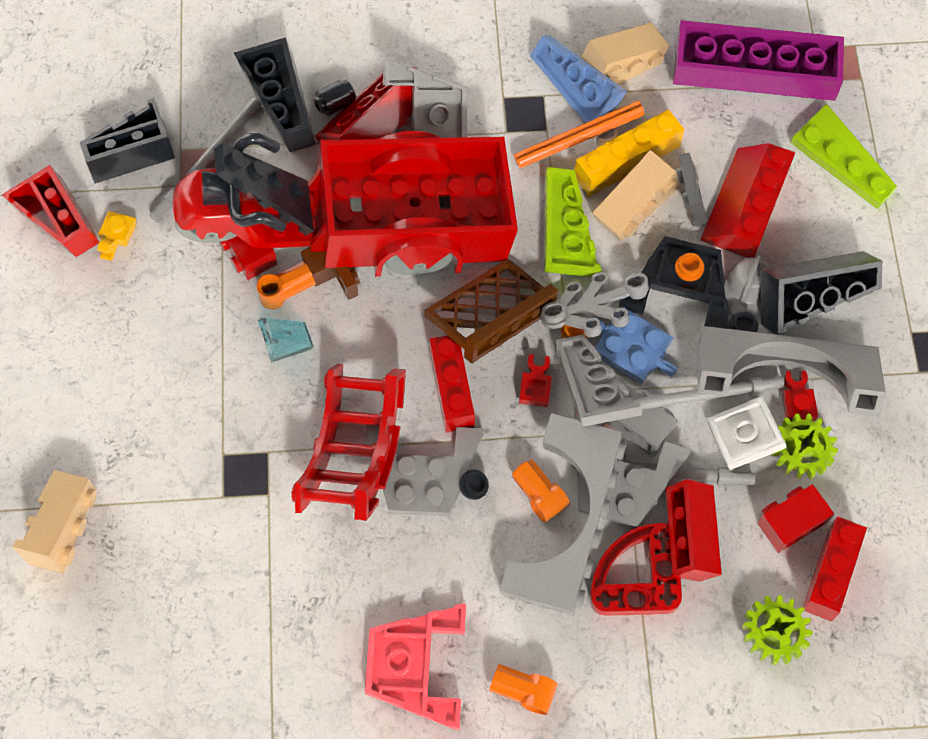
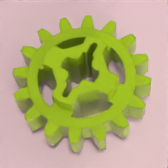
[771,414,838,479]
[741,595,813,665]

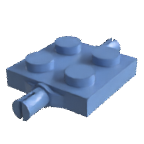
[591,308,678,385]

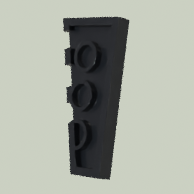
[214,143,314,236]

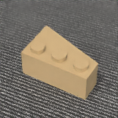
[593,150,681,241]
[13,470,97,574]

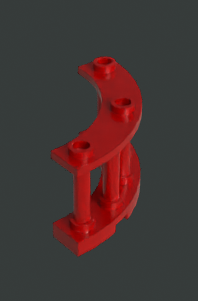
[291,363,406,521]

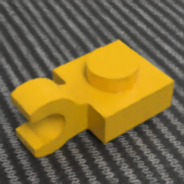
[97,211,137,261]

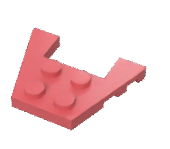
[365,604,466,730]

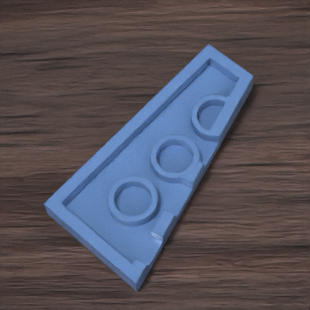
[530,35,627,123]

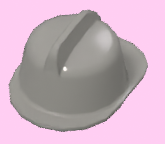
[724,255,770,317]

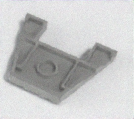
[383,60,468,138]
[576,416,691,528]
[366,425,483,517]

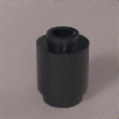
[313,79,356,116]

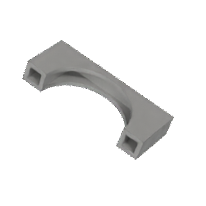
[697,326,886,415]
[499,413,627,615]

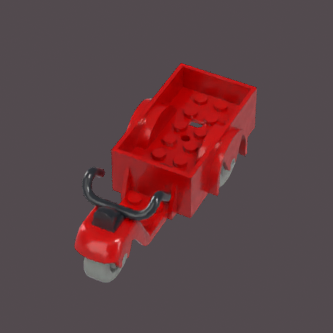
[172,131,518,277]

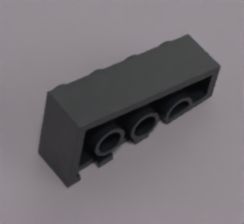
[234,37,316,152]
[761,251,883,335]

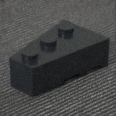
[80,98,175,184]

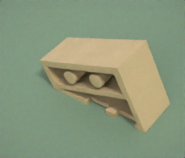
[581,22,670,85]

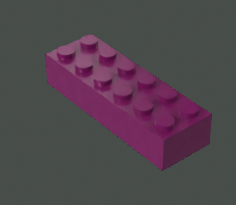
[673,20,844,101]

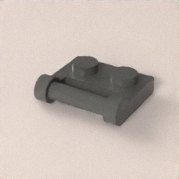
[676,152,708,226]

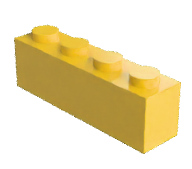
[575,109,685,197]

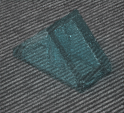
[258,318,314,363]

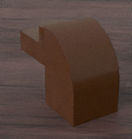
[301,247,360,300]

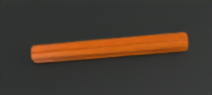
[514,101,644,168]

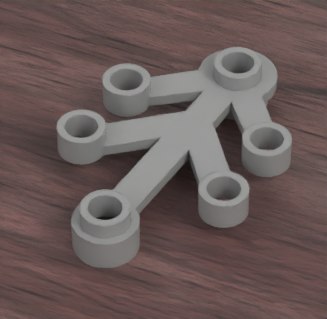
[540,272,649,337]

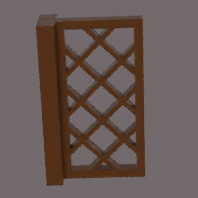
[424,259,558,364]

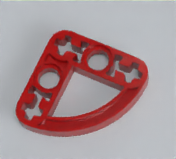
[590,523,682,616]

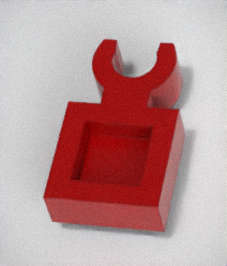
[519,354,552,407]
[782,370,818,421]

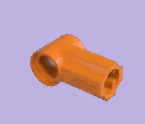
[256,261,316,310]
[512,459,570,523]
[489,664,558,715]

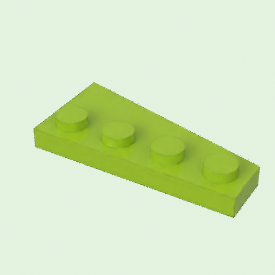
[790,103,897,209]
[544,167,602,277]

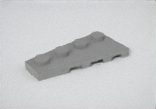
[555,334,642,427]

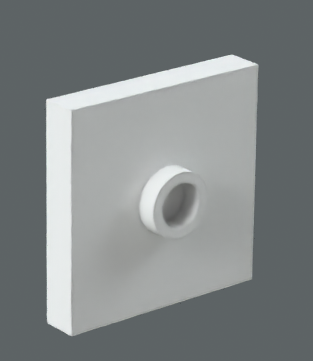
[707,396,786,470]

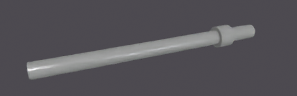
[149,98,262,223]
[633,376,784,410]
[573,461,755,486]

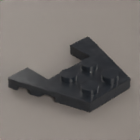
[618,236,731,329]

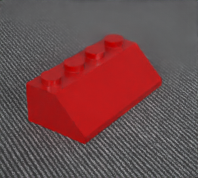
[314,67,418,142]
[700,143,796,258]

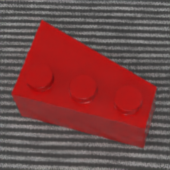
[2,165,100,257]

